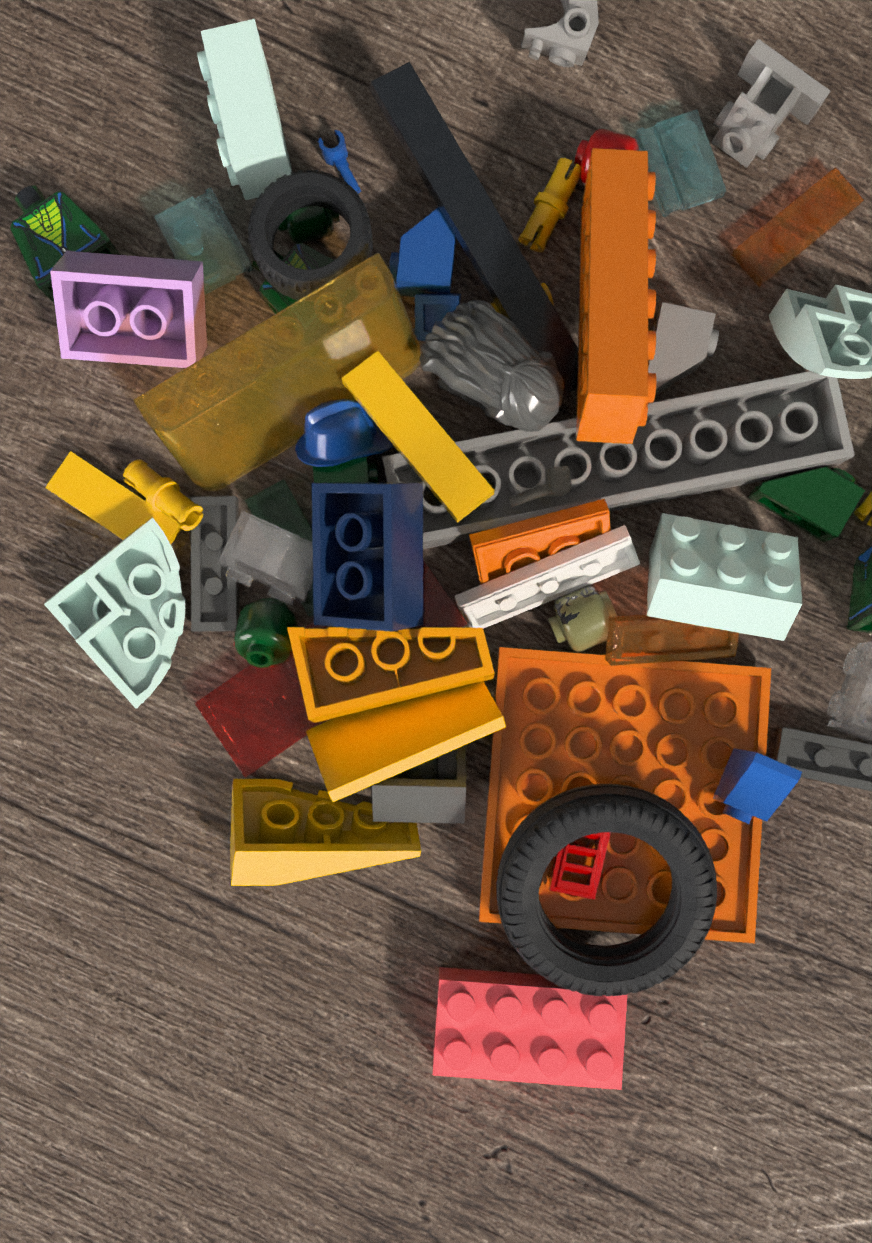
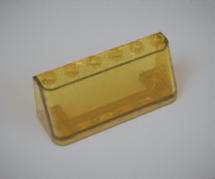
[133,253,421,491]

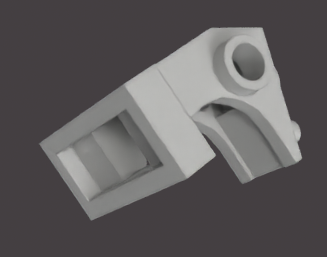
[521,0,599,67]
[712,39,831,168]

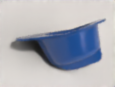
[295,399,394,467]

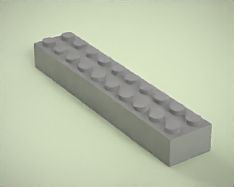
[382,371,855,549]

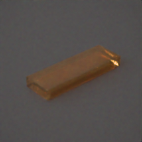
[731,167,864,288]
[605,615,739,666]

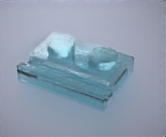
[635,109,726,217]
[154,187,254,295]

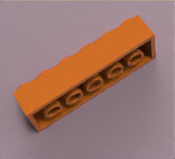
[576,148,656,444]

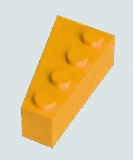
[287,627,495,723]

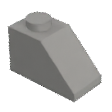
[648,302,719,395]

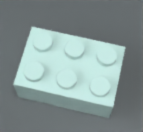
[197,19,292,200]
[646,513,802,641]

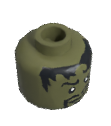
[548,585,619,652]

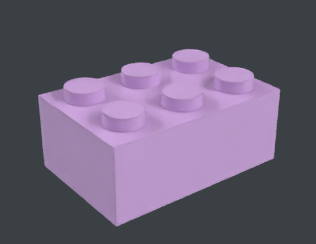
[50,251,207,369]

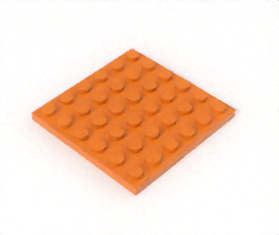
[479,647,771,944]

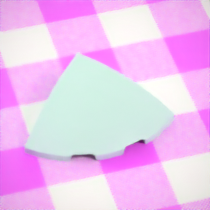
[769,284,872,379]
[44,517,185,709]

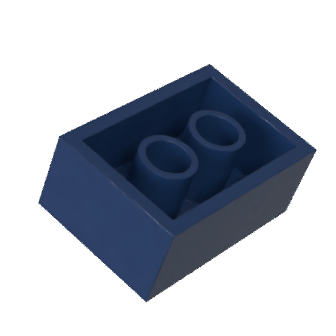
[312,482,423,632]

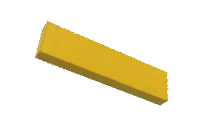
[341,350,494,523]

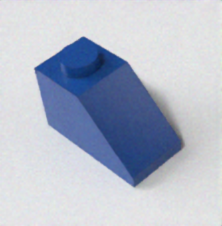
[389,207,456,297]
[713,748,802,824]

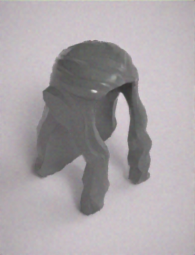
[420,300,564,432]

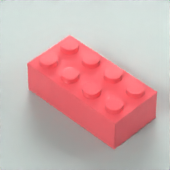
[432,967,628,1090]

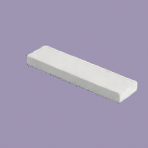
[455,525,640,629]

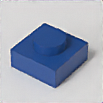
[415,293,461,341]

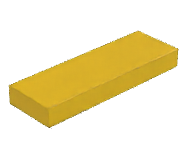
[45,451,182,544]

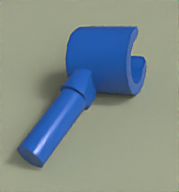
[318,130,361,194]

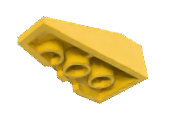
[230,779,421,886]

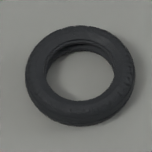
[496,784,717,996]

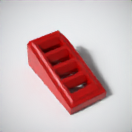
[549,832,611,900]

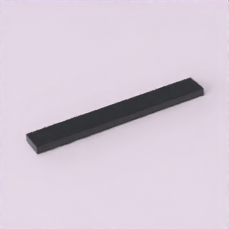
[369,62,578,397]

